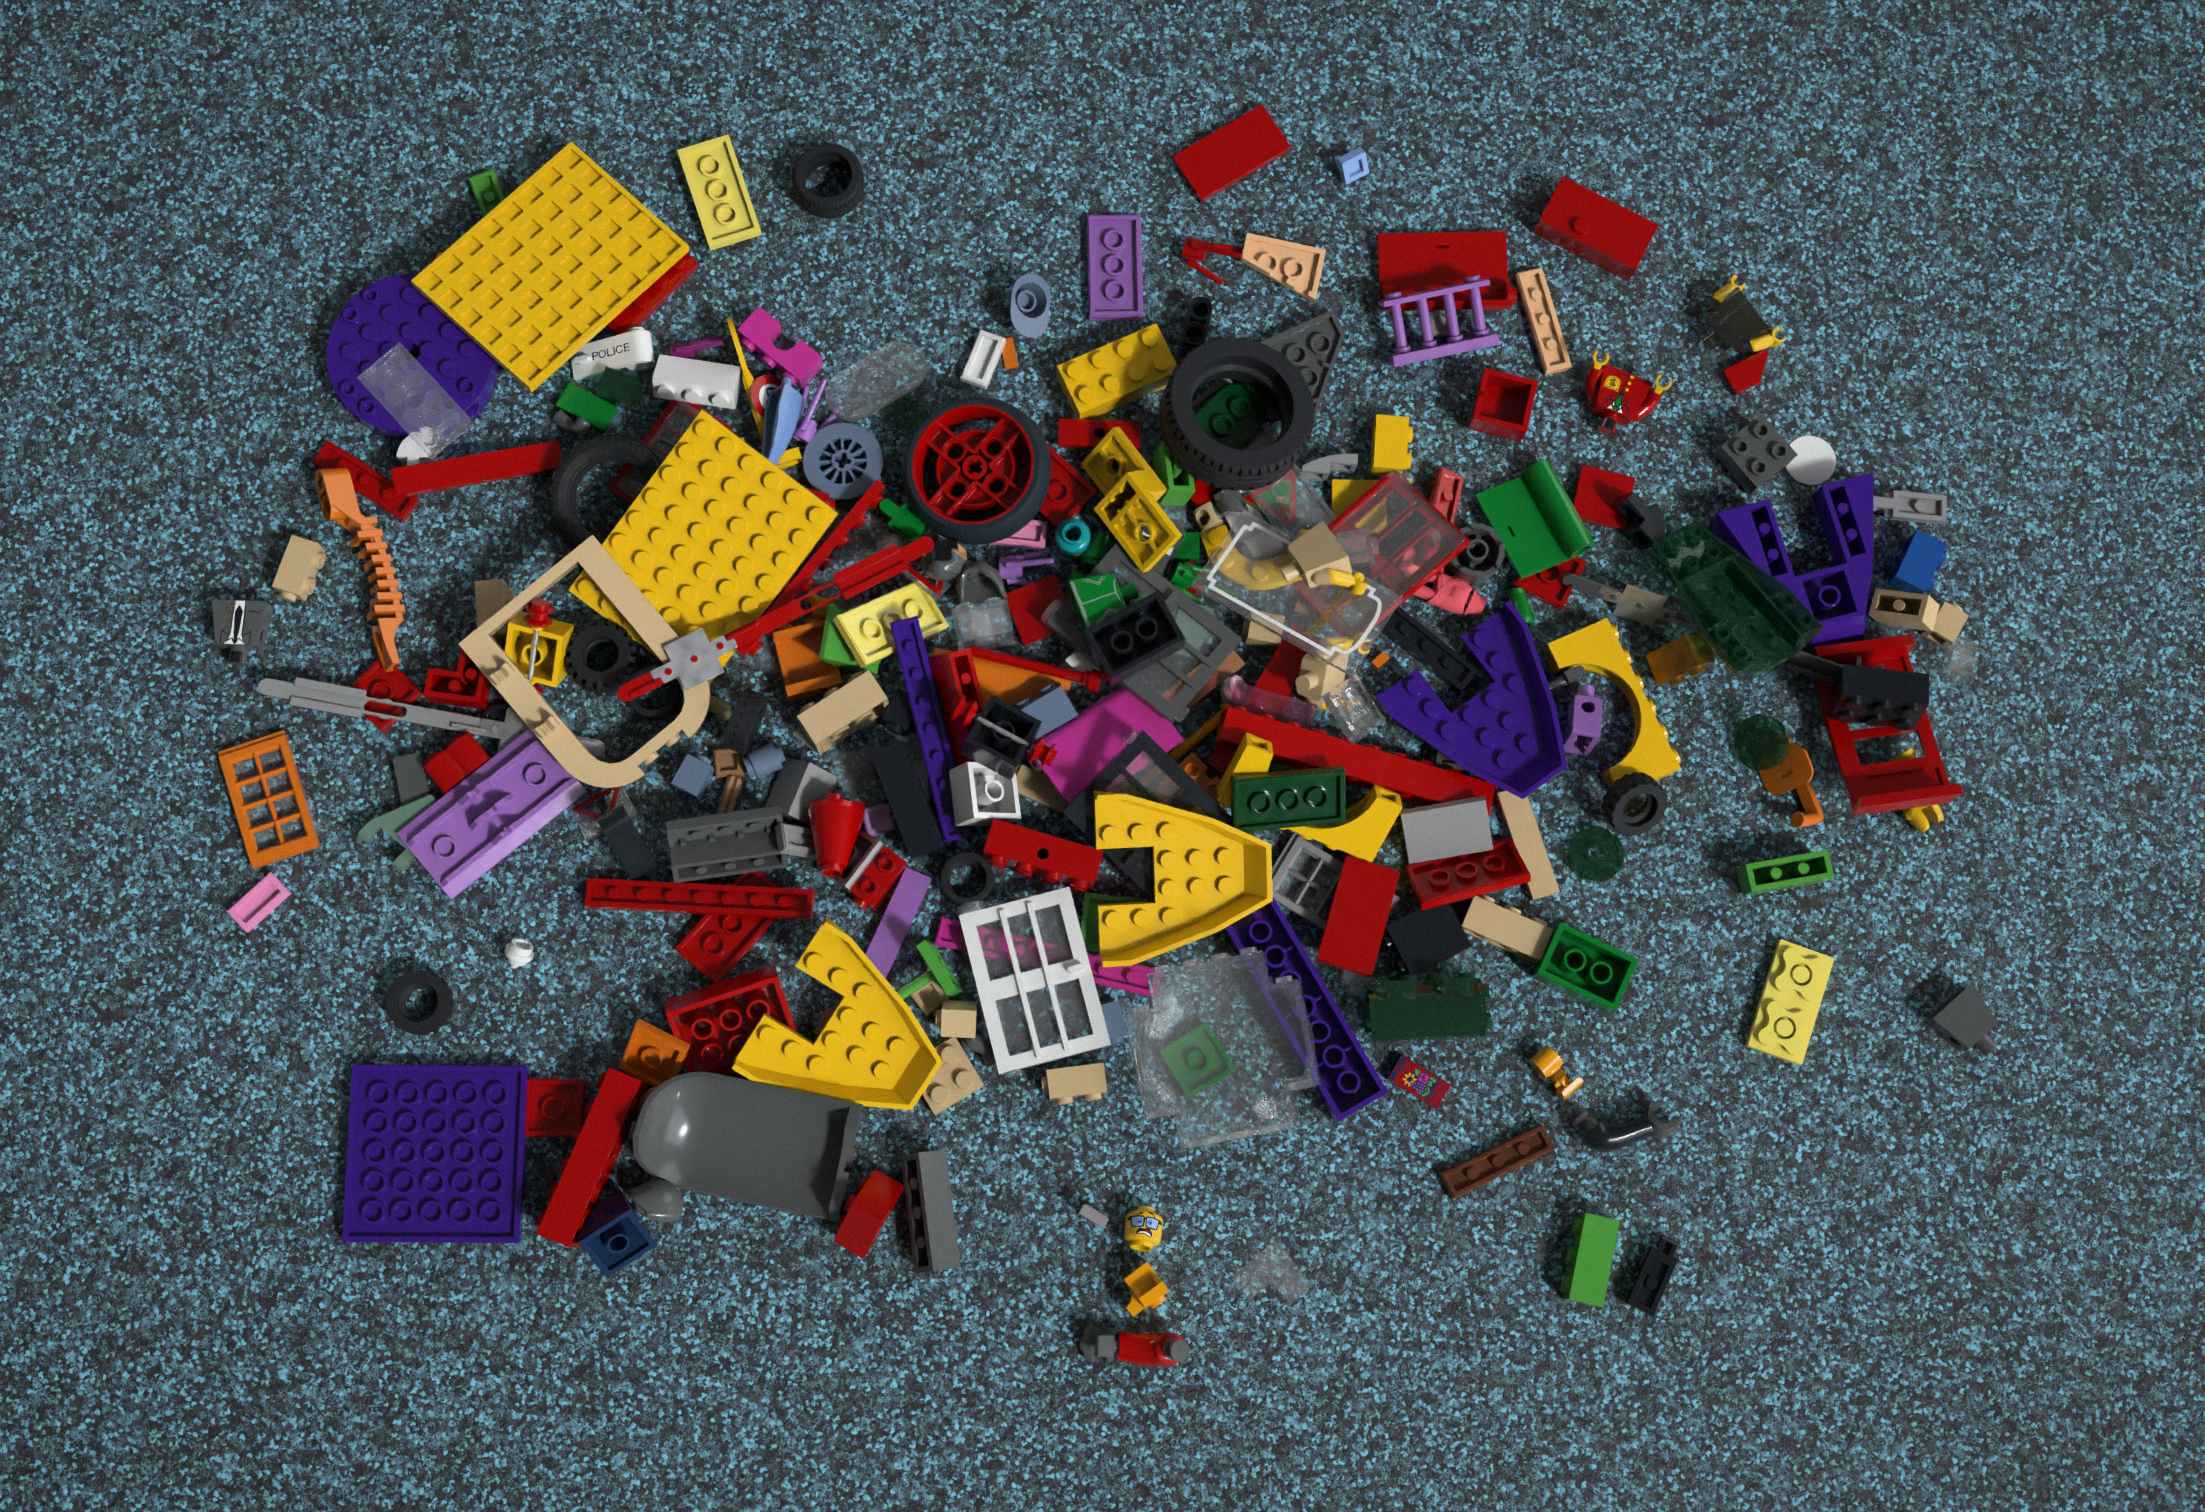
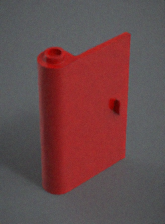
[1377,231,1517,312]

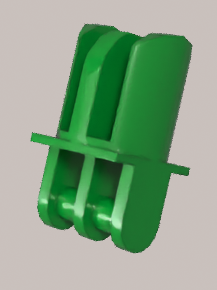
[879,499,925,543]

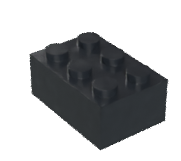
[1083,591,1186,687]
[1829,664,1929,730]

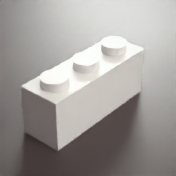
[652,354,742,409]

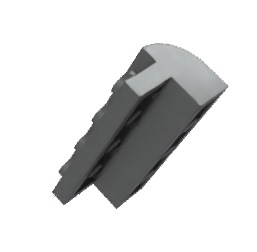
[666,805,788,883]

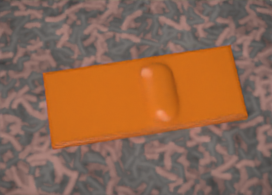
[1002,337,1019,370]

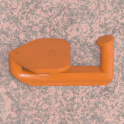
[1759,734,1824,828]

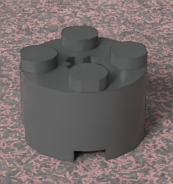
[1446,523,1505,585]

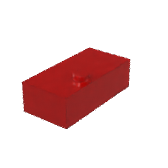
[1533,176,1659,282]

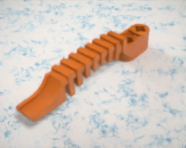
[315,467,405,672]

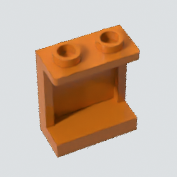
[772,618,844,703]

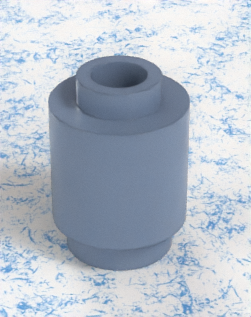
[742,742,786,778]

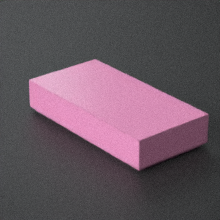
[990,515,1048,550]
[227,872,292,933]

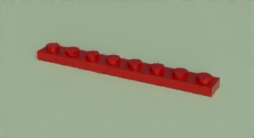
[735,479,885,660]
[584,878,815,920]

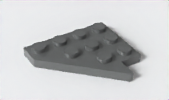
[1251,309,1345,427]

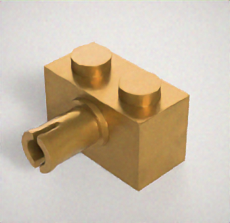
[1645,631,1715,687]

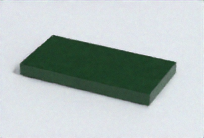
[1230,765,1346,832]

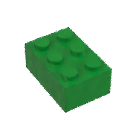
[1531,922,1639,1014]

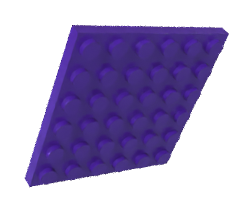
[342,1065,529,1243]

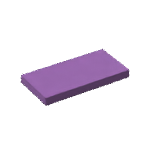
[1087,215,1143,321]

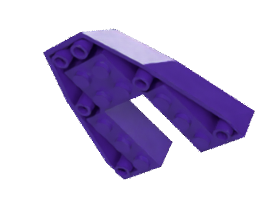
[1709,473,1873,655]

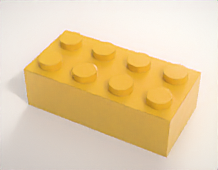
[1057,323,1177,420]

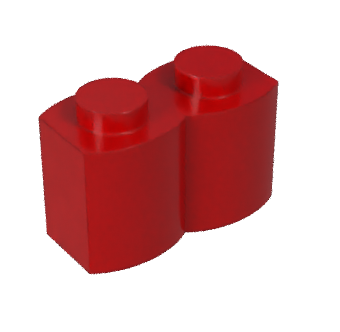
[423,732,491,795]

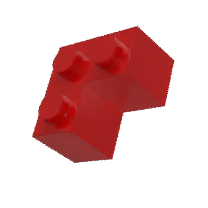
[423,648,492,710]
[833,1169,905,1259]

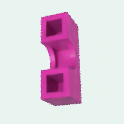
[737,306,824,389]

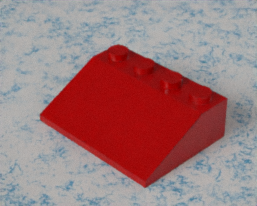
[665,964,798,1077]

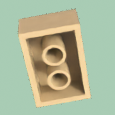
[797,670,889,755]

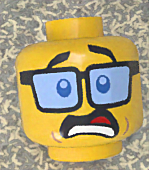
[1123,1206,1163,1252]

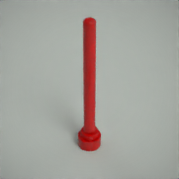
[970,645,1103,693]

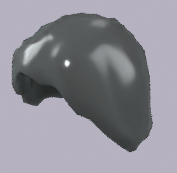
[956,560,1007,615]
[627,1179,683,1223]

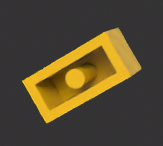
[1370,414,1413,478]

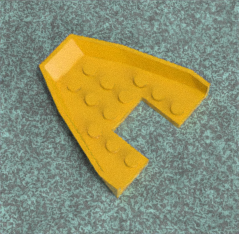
[1093,791,1273,967]
[732,916,943,1110]

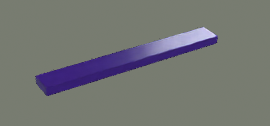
[890,616,972,843]

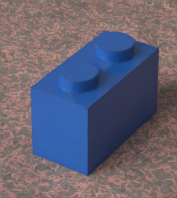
[1887,529,1947,594]

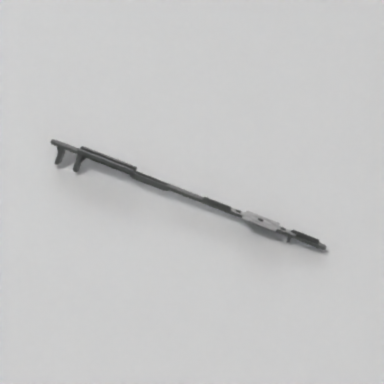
[1562,573,1884,684]

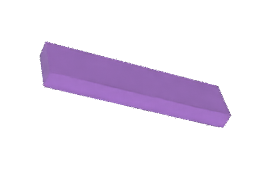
[865,867,932,979]

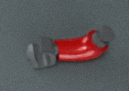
[1080,1326,1190,1367]

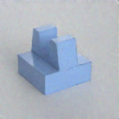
[1334,147,1369,184]

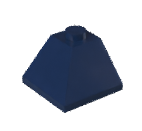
[577,1189,657,1278]

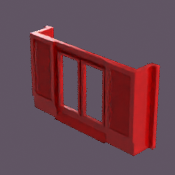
[1812,634,1963,815]

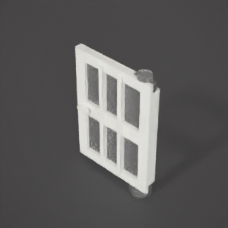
[957,887,1111,1079]

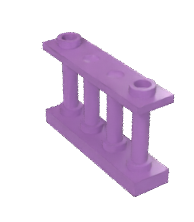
[1378,275,1500,367]

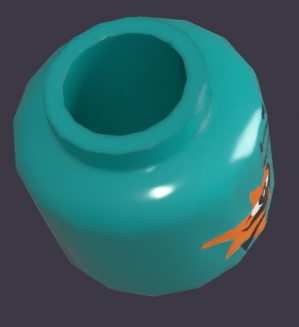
[1055,518,1091,558]

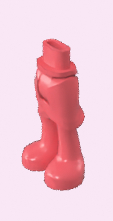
[1388,548,1488,618]

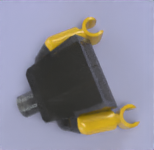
[1700,275,1786,353]

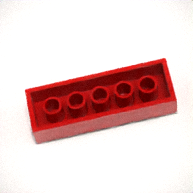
[535,1068,649,1248]

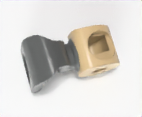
[1193,490,1249,532]

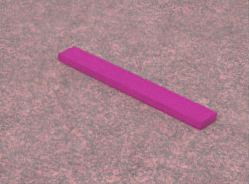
[934,917,1162,999]

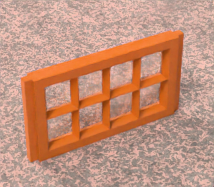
[218,730,320,869]

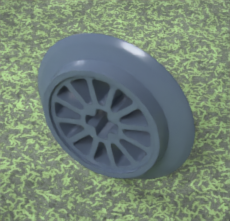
[803,423,883,500]

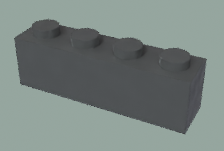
[901,1150,961,1273]

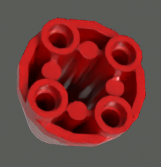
[808,793,865,877]

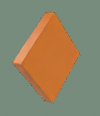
[618,1019,690,1087]

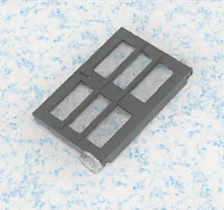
[1040,541,1242,724]

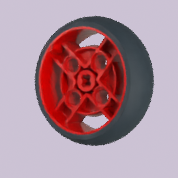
[903,397,1051,545]

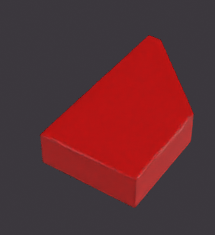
[1721,349,1769,396]

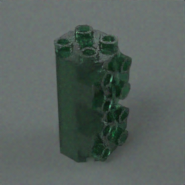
[1362,972,1492,1043]

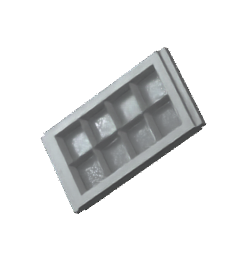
[1272,833,1400,931]

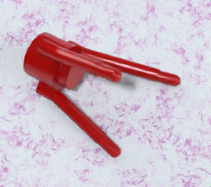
[1181,237,1243,285]

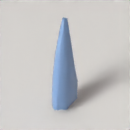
[762,377,805,465]

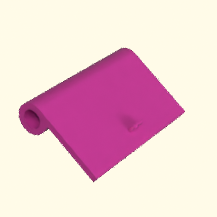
[1025,686,1184,805]

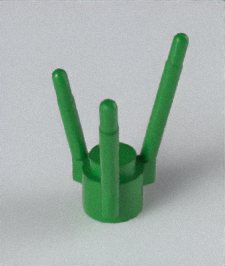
[1169,561,1236,607]

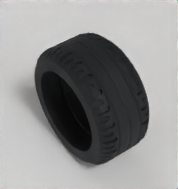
[792,143,865,219]

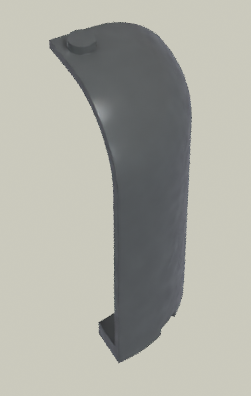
[629,1072,863,1222]

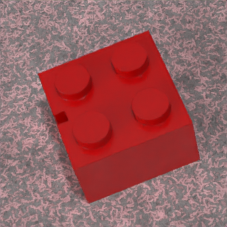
[1468,368,1538,442]

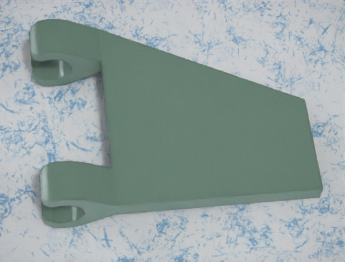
[358,794,438,871]

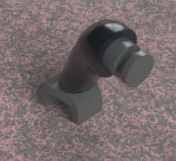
[1572,1100,1682,1152]

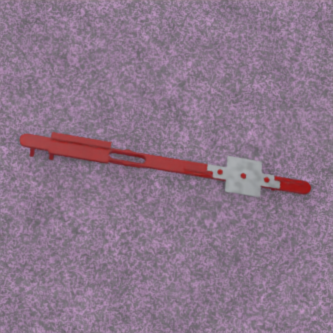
[618,536,934,702]

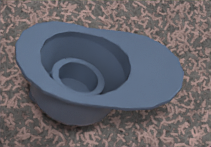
[1008,273,1051,338]

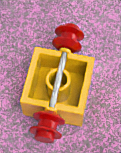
[505,599,574,693]

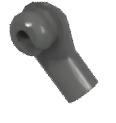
[552,410,590,436]
[961,1034,996,1068]

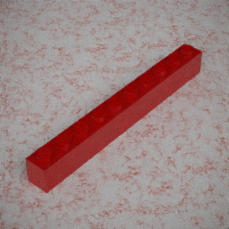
[1214,706,1496,816]

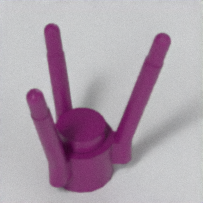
[670,335,723,360]

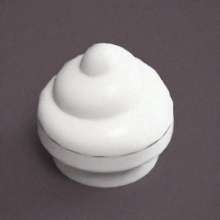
[504,938,534,969]

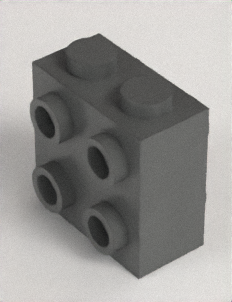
[1714,414,1798,495]

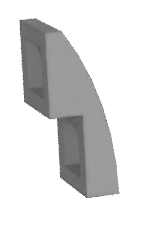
[1299,454,1358,481]

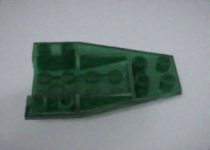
[1652,521,1823,680]

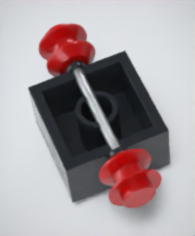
[949,695,1058,780]

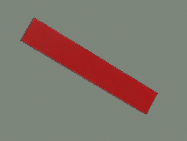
[391,440,562,498]

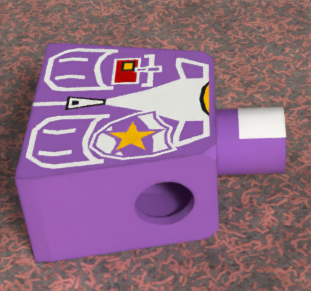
[1562,685,1603,756]

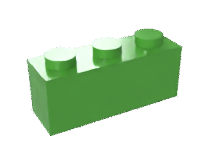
[1737,850,1834,897]
[1561,1213,1620,1307]

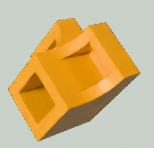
[1123,1262,1169,1317]

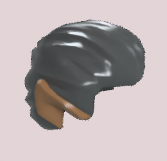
[920,539,967,581]

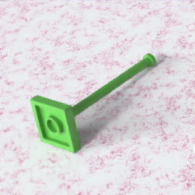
[896,940,963,999]

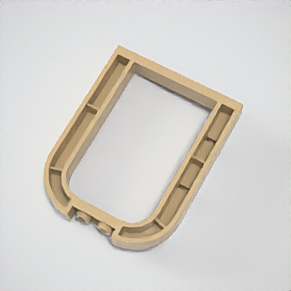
[458,535,711,788]

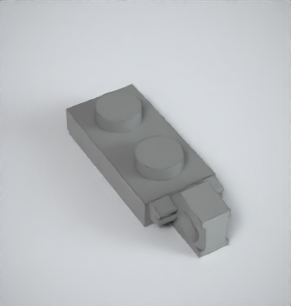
[1873,490,1947,525]

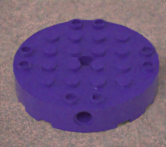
[326,274,500,440]

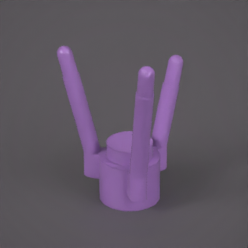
[792,378,841,445]
[999,549,1054,586]

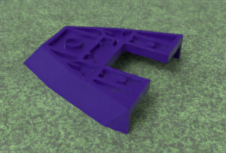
[1371,600,1568,799]

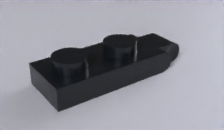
[1625,1234,1679,1316]

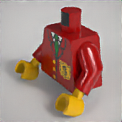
[1584,348,1673,434]

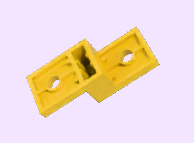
[1081,427,1182,573]

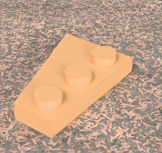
[1241,233,1326,303]

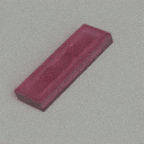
[1229,682,1317,730]

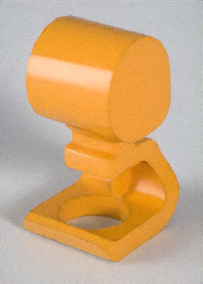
[1529,1045,1584,1102]

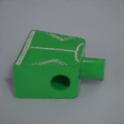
[1068,574,1139,630]

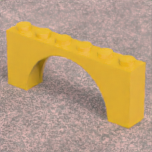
[1542,618,1681,787]
[1217,732,1403,862]

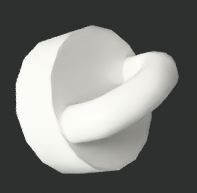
[1220,675,1248,706]

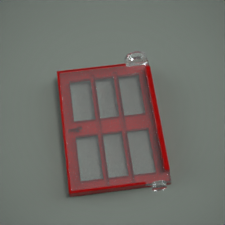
[1279,469,1470,640]

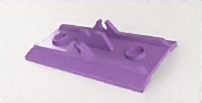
[397,728,587,900]

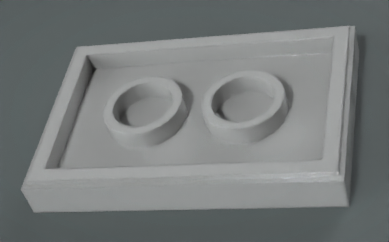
[1400,796,1493,864]

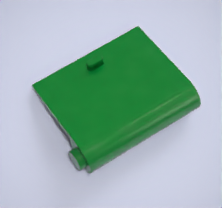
[1474,458,1595,580]

